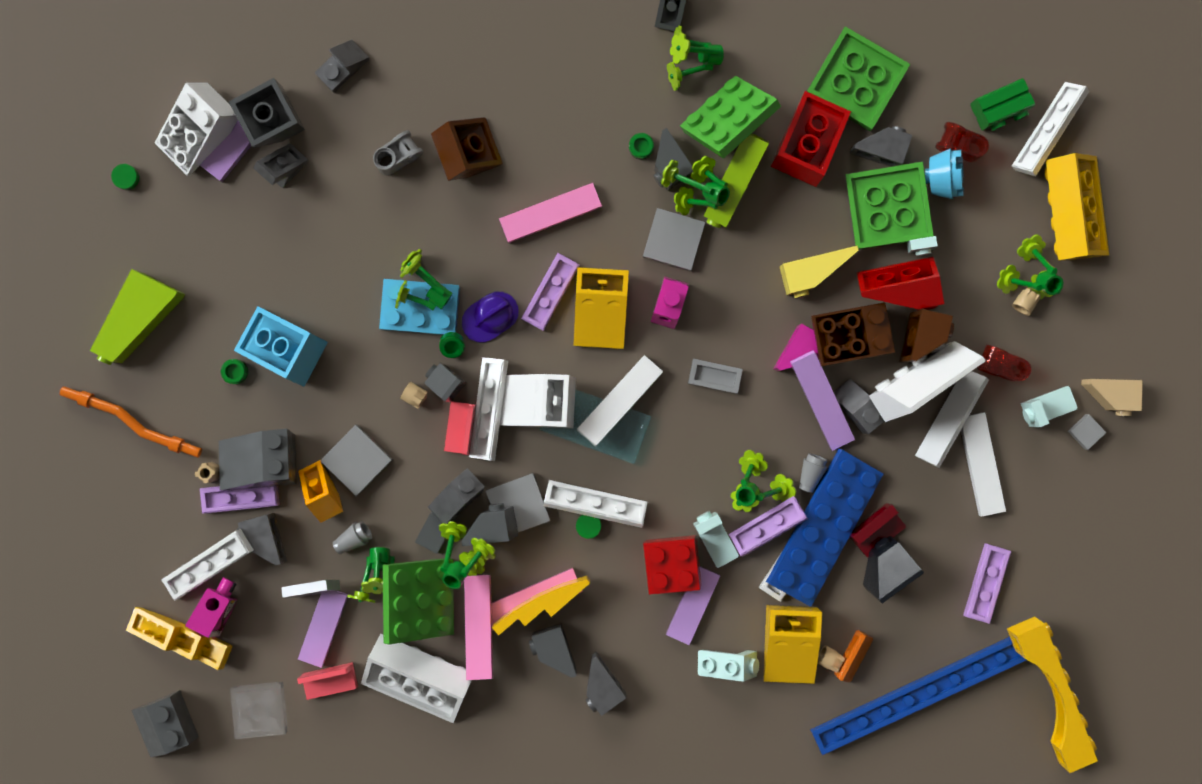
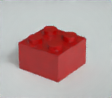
[643,535,702,595]

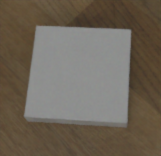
[643,208,705,271]
[320,425,393,496]
[486,473,550,532]

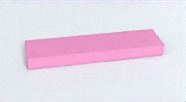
[499,183,602,243]
[491,568,583,631]
[464,575,493,680]

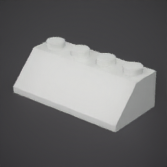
[869,341,985,422]
[361,634,471,723]

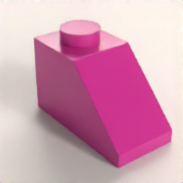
[773,324,819,371]

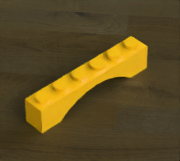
[1007,616,1098,773]

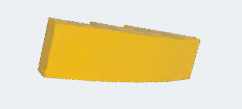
[492,576,590,635]
[126,607,233,670]

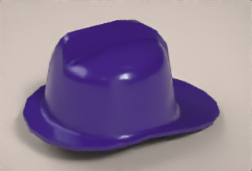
[462,292,518,342]

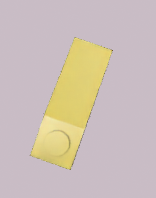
[780,246,859,298]

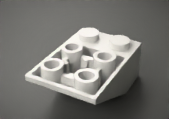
[155,83,238,176]
[500,374,576,429]

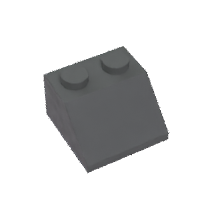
[229,78,305,148]
[131,690,199,757]

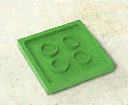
[807,26,910,131]
[680,76,781,159]
[845,162,933,250]
[383,558,454,645]

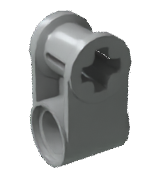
[373,130,424,175]

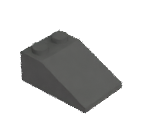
[219,429,297,491]

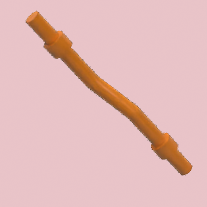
[59,386,202,458]

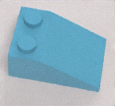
[234,306,328,387]

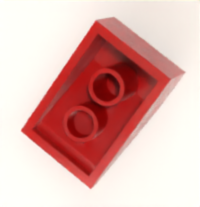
[770,91,851,187]
[857,256,944,310]

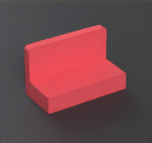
[444,401,476,455]
[297,662,358,700]

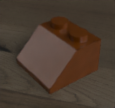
[431,117,503,181]
[899,309,954,363]

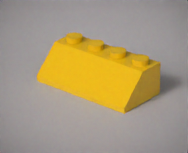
[1045,153,1109,260]

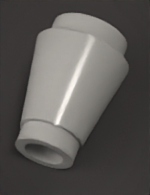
[799,453,828,493]
[333,521,372,554]

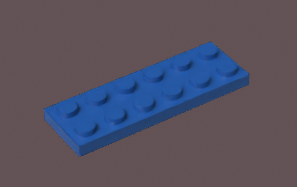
[766,449,883,607]

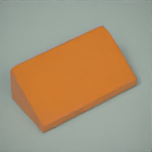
[834,630,873,682]

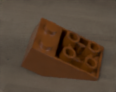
[811,302,895,366]

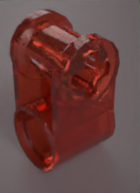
[935,122,989,162]
[977,345,1031,381]

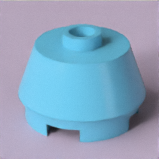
[925,148,964,199]

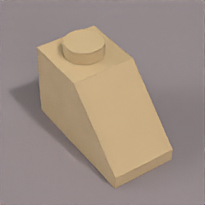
[1081,379,1142,416]

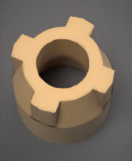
[1012,288,1041,316]
[400,382,428,409]
[195,462,219,483]
[817,645,845,673]

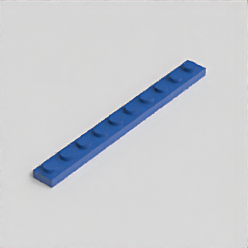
[810,637,1026,755]

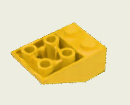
[573,267,629,349]
[763,605,822,684]

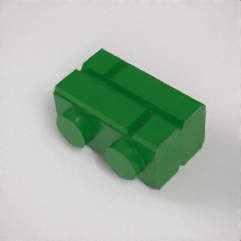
[970,78,1035,131]

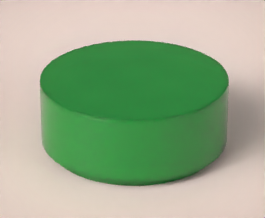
[629,133,654,160]
[111,164,140,190]
[439,332,465,358]
[221,359,248,384]
[576,515,601,539]

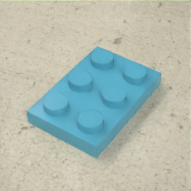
[379,279,460,335]

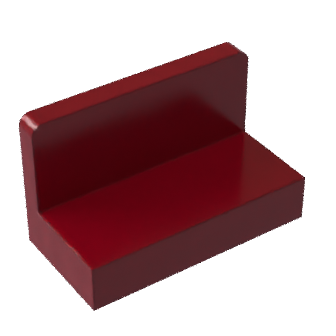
[850,503,906,557]

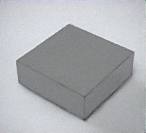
[1068,414,1106,450]

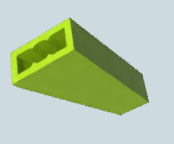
[704,133,769,229]
[90,269,185,365]

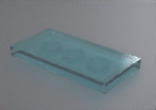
[540,389,651,464]

